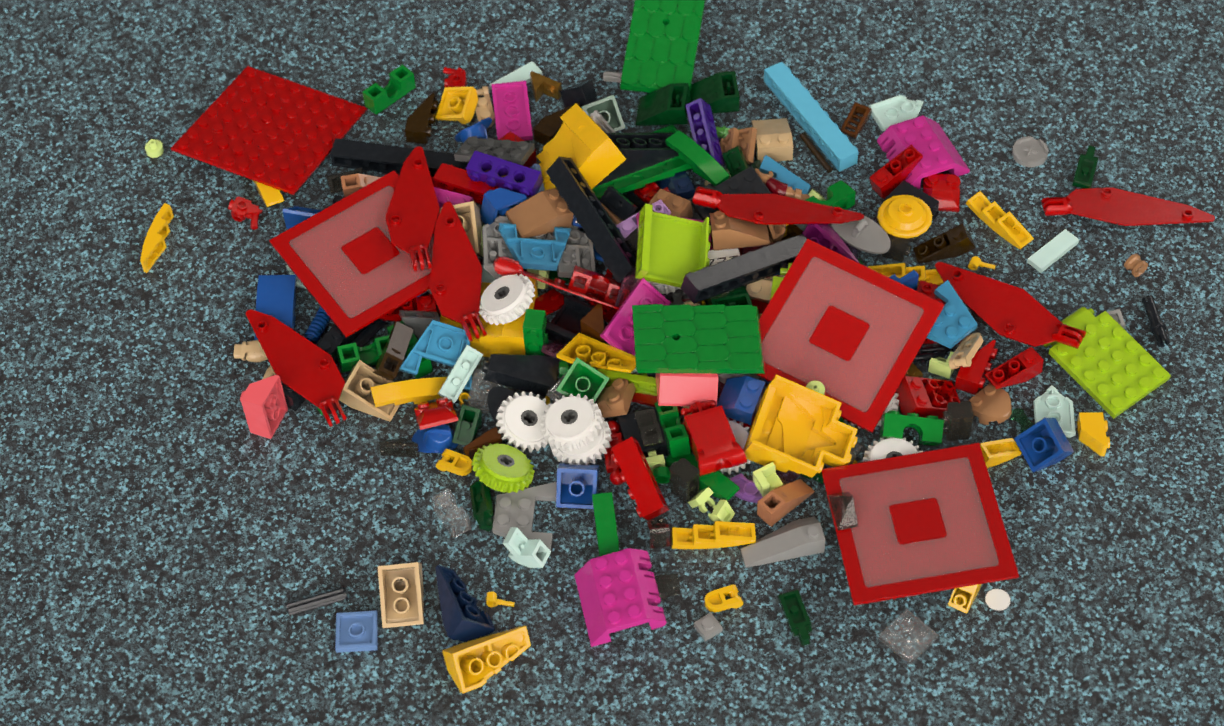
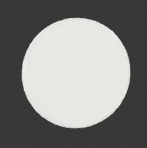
[985,589,1010,611]

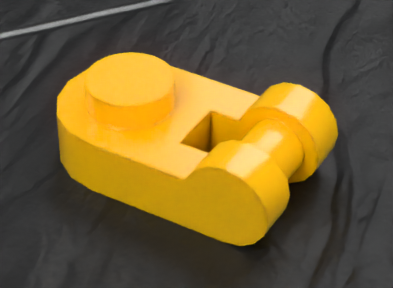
[436,449,473,476]
[705,585,744,613]

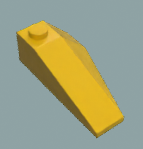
[556,333,636,373]
[442,626,531,694]

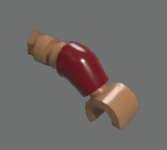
[755,168,810,200]

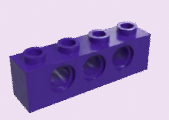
[685,98,725,167]
[466,151,543,198]

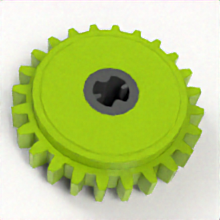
[471,443,535,493]

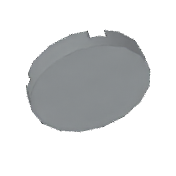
[1012,136,1049,167]

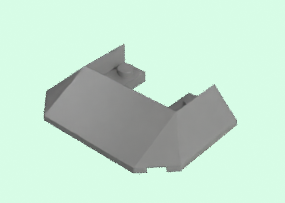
[482,216,596,279]

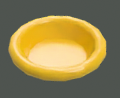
[877,194,933,239]

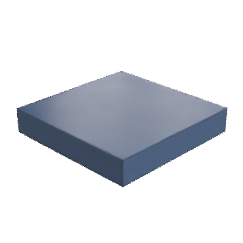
[335,610,378,653]

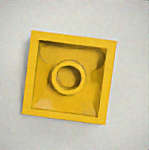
[436,86,478,124]

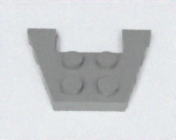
[492,482,557,551]

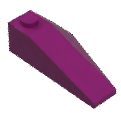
[802,224,859,263]

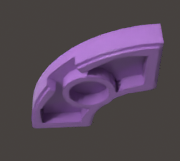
[730,473,763,503]

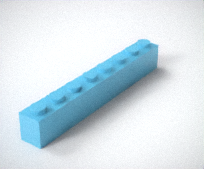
[764,62,859,172]

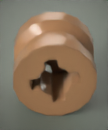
[1124,253,1148,277]

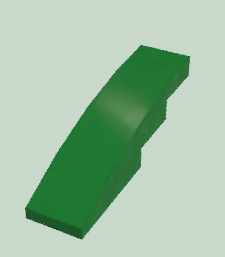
[666,130,730,186]
[665,454,740,501]
[592,492,619,557]

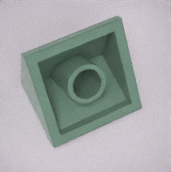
[581,95,625,132]

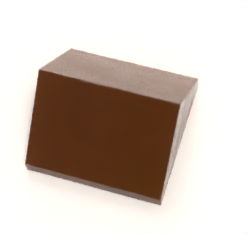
[580,304,605,343]

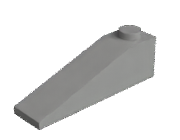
[740,517,825,568]

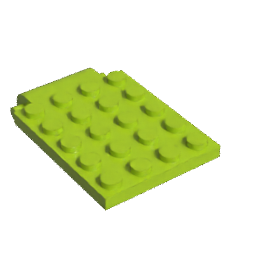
[1044,307,1171,419]

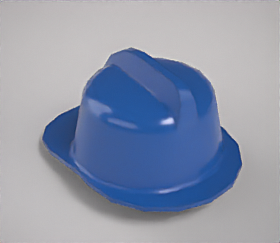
[455,118,492,143]
[412,424,458,453]

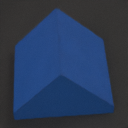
[283,206,322,229]

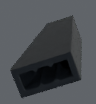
[482,354,559,397]

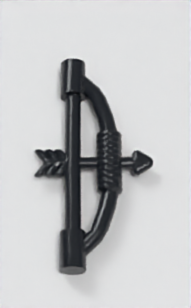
[913,345,953,366]

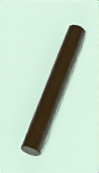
[800,132,833,173]

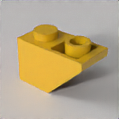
[1076,412,1110,456]
[948,584,982,614]

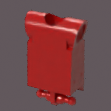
[680,400,747,477]

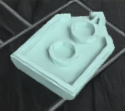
[868,95,924,131]
[1033,385,1076,438]

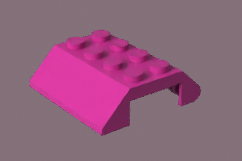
[877,115,970,189]
[574,548,667,647]

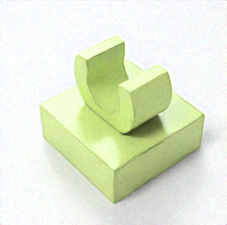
[646,450,665,473]
[688,487,715,513]
[708,499,735,522]

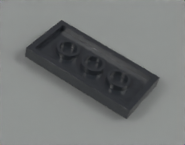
[691,166,772,225]

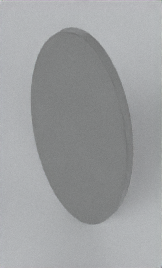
[830,210,891,254]

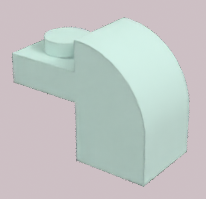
[502,527,551,568]

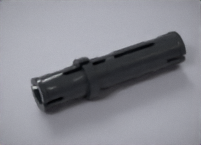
[1142,295,1170,347]

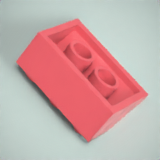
[655,373,718,407]
[240,375,288,439]

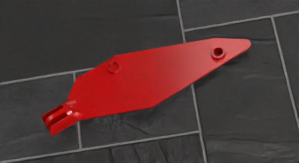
[385,146,440,271]
[692,187,864,225]
[1041,187,1215,226]
[429,202,487,341]
[493,256,621,310]
[935,262,1086,349]
[246,309,347,427]

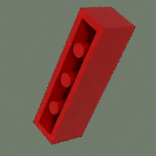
[433,163,500,204]
[611,437,669,521]

